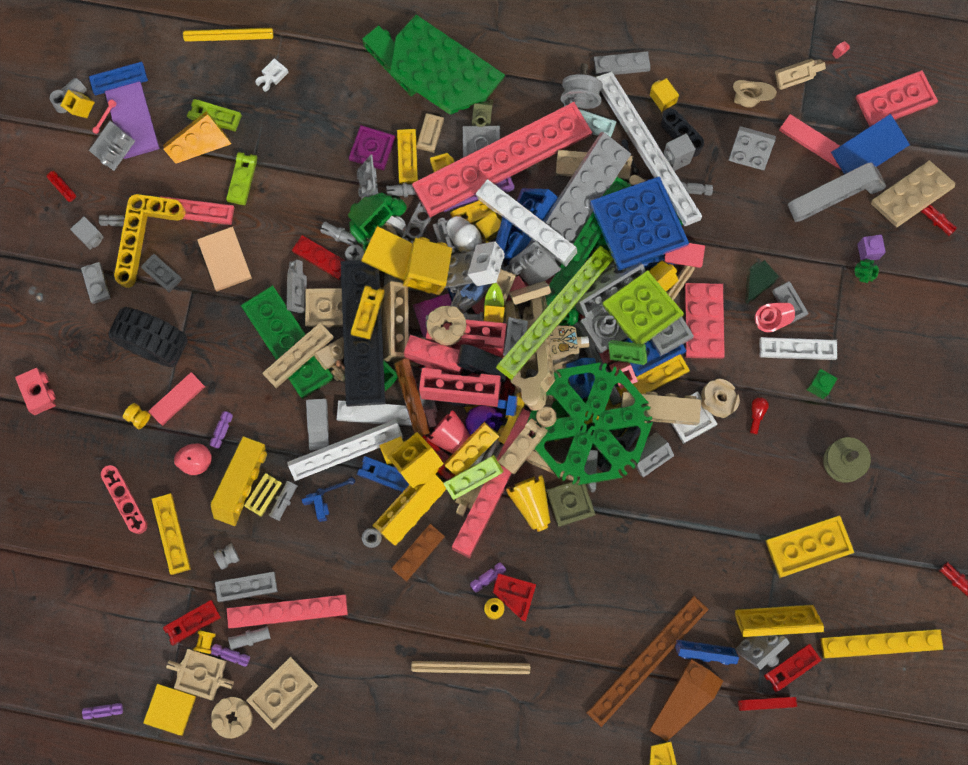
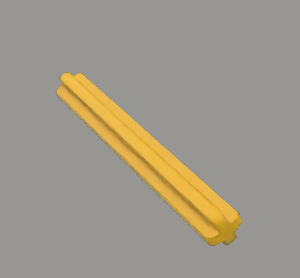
[183,28,273,41]

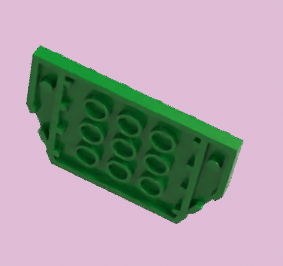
[390,15,505,115]

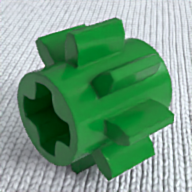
[854,259,879,283]

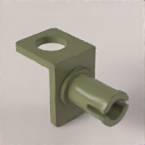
[472,99,493,127]

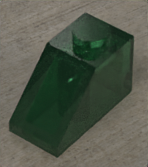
[745,260,779,305]

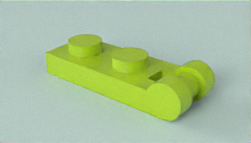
[187,99,242,132]
[226,152,257,206]

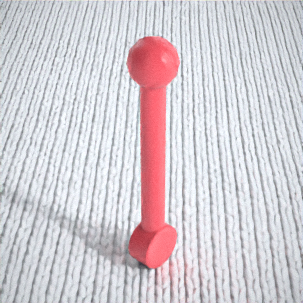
[92,100,116,134]

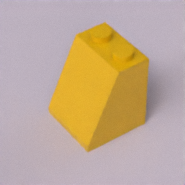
[403,237,452,295]

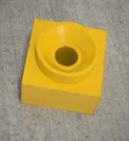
[387,432,444,488]

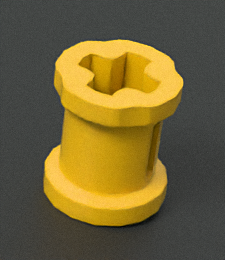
[193,631,216,654]

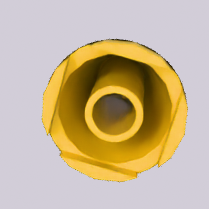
[506,475,550,532]

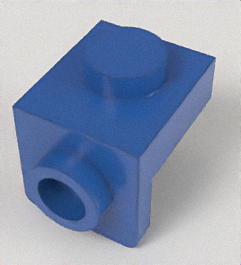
[302,493,329,522]

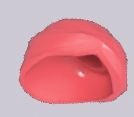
[174,443,212,475]

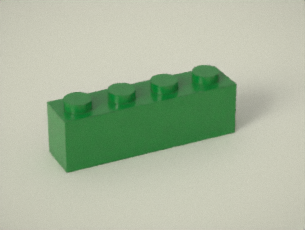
[362,26,416,96]

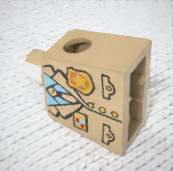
[550,326,589,366]

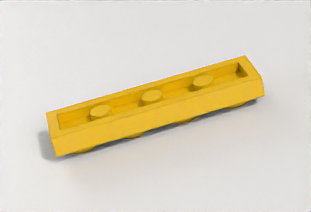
[152,493,191,575]

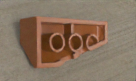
[649,659,723,741]

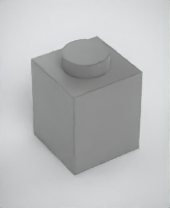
[70,217,104,250]

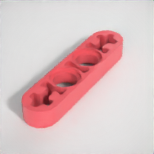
[101,465,147,534]

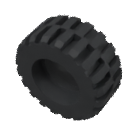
[108,307,188,367]

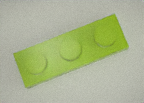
[443,455,504,500]

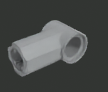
[50,78,87,113]

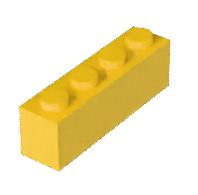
[372,475,446,546]

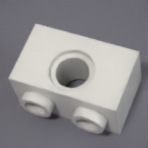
[467,241,505,286]

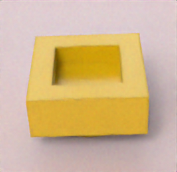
[484,305,505,323]

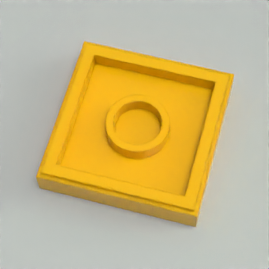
[143,684,196,736]

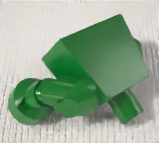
[348,193,407,251]

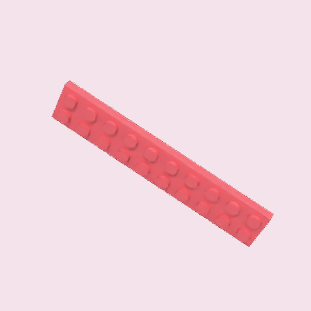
[412,102,592,217]

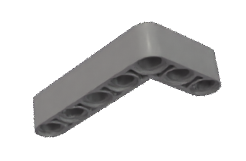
[788,163,886,222]

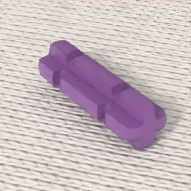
[210,411,233,449]
[470,563,506,593]
[211,644,250,666]
[82,703,123,719]

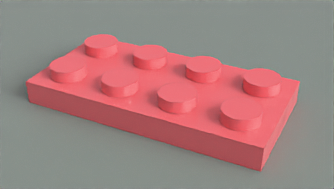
[684,283,725,359]

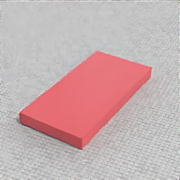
[855,70,938,127]

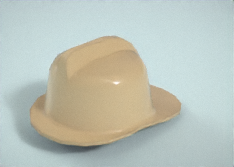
[733,80,777,108]

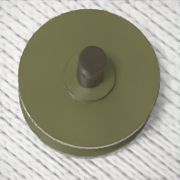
[823,437,871,483]

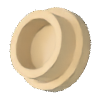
[331,365,345,382]

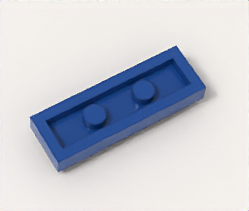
[89,62,148,96]
[675,640,739,665]

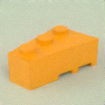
[163,111,231,163]

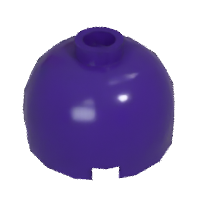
[465,405,504,435]

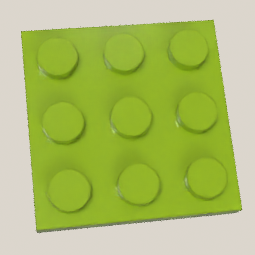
[602,270,684,344]

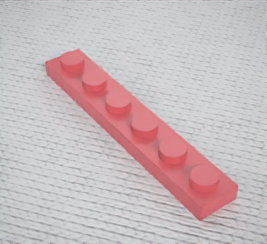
[227,595,348,629]

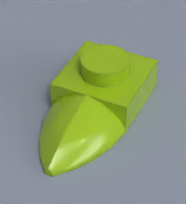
[484,283,504,313]

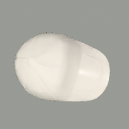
[446,216,482,253]

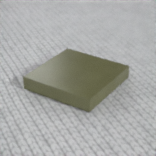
[546,479,596,527]

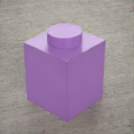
[857,235,886,261]

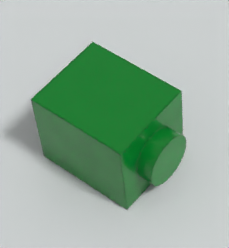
[807,369,838,399]

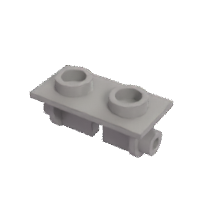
[433,218,461,255]

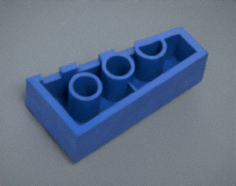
[503,188,558,265]

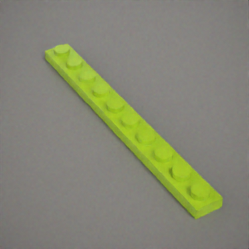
[496,246,614,380]

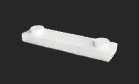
[760,337,837,360]
[337,401,412,426]

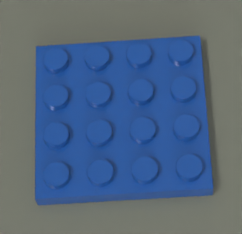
[590,176,689,271]

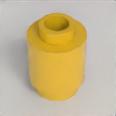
[484,598,504,620]

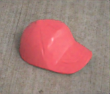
[754,303,795,332]

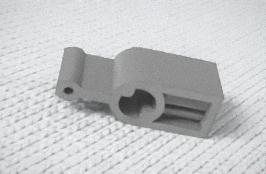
[306,399,329,450]

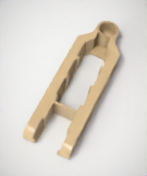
[505,295,555,411]

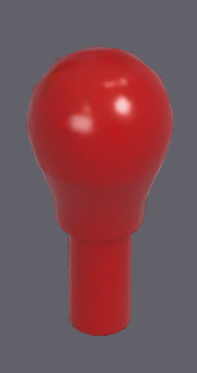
[750,397,769,435]

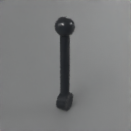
[621,139,639,174]

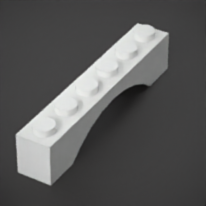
[476,179,577,267]

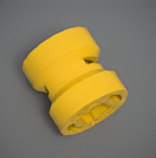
[123,403,150,430]

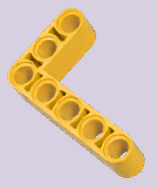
[114,194,186,288]

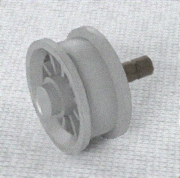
[561,63,603,109]

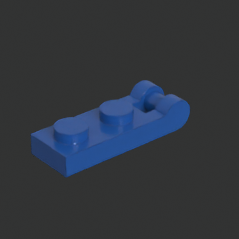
[357,456,409,492]

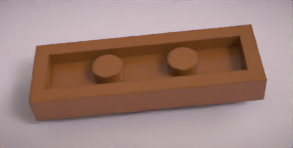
[391,524,445,582]

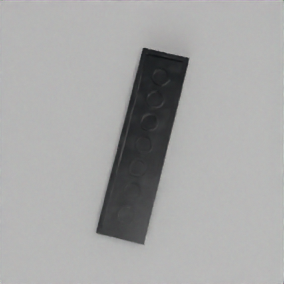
[341,260,386,407]

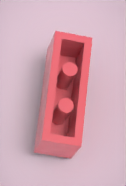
[404,335,464,376]

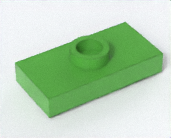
[608,340,647,365]

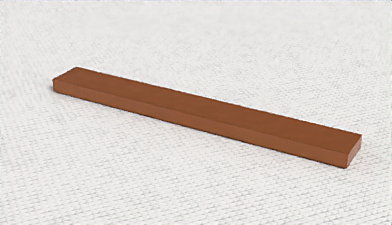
[586,596,709,727]

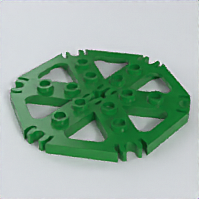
[527,362,653,486]

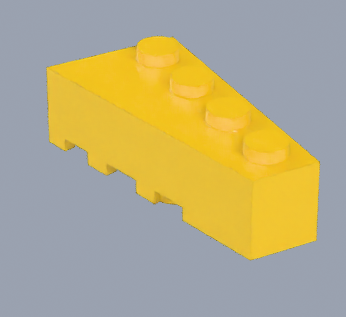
[211,437,267,526]

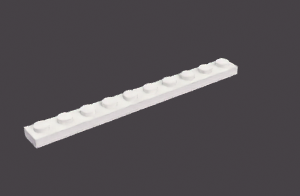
[596,72,702,226]

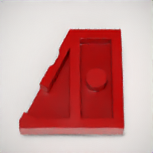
[492,573,536,622]

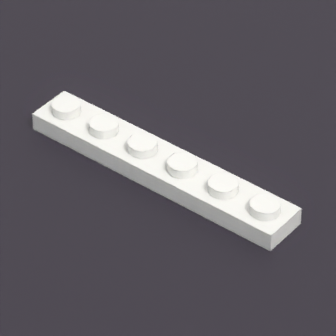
[287,419,403,481]

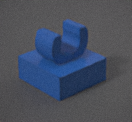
[497,395,518,416]

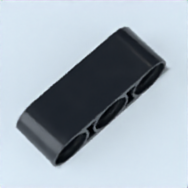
[661,108,704,157]
[457,344,506,382]

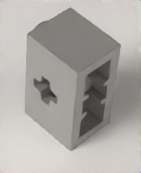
[663,134,695,171]

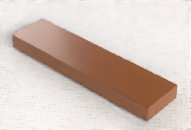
[394,358,430,435]

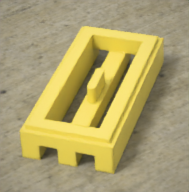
[244,473,282,517]

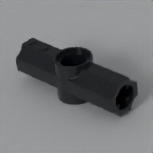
[597,426,641,472]

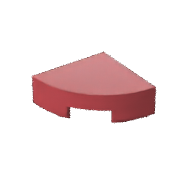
[832,41,850,59]

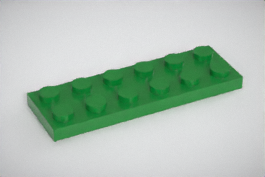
[241,286,334,399]

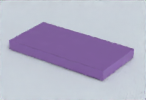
[105,81,160,159]

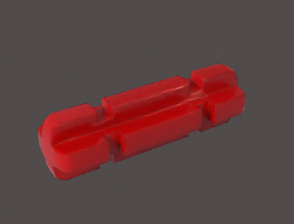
[47,171,76,202]

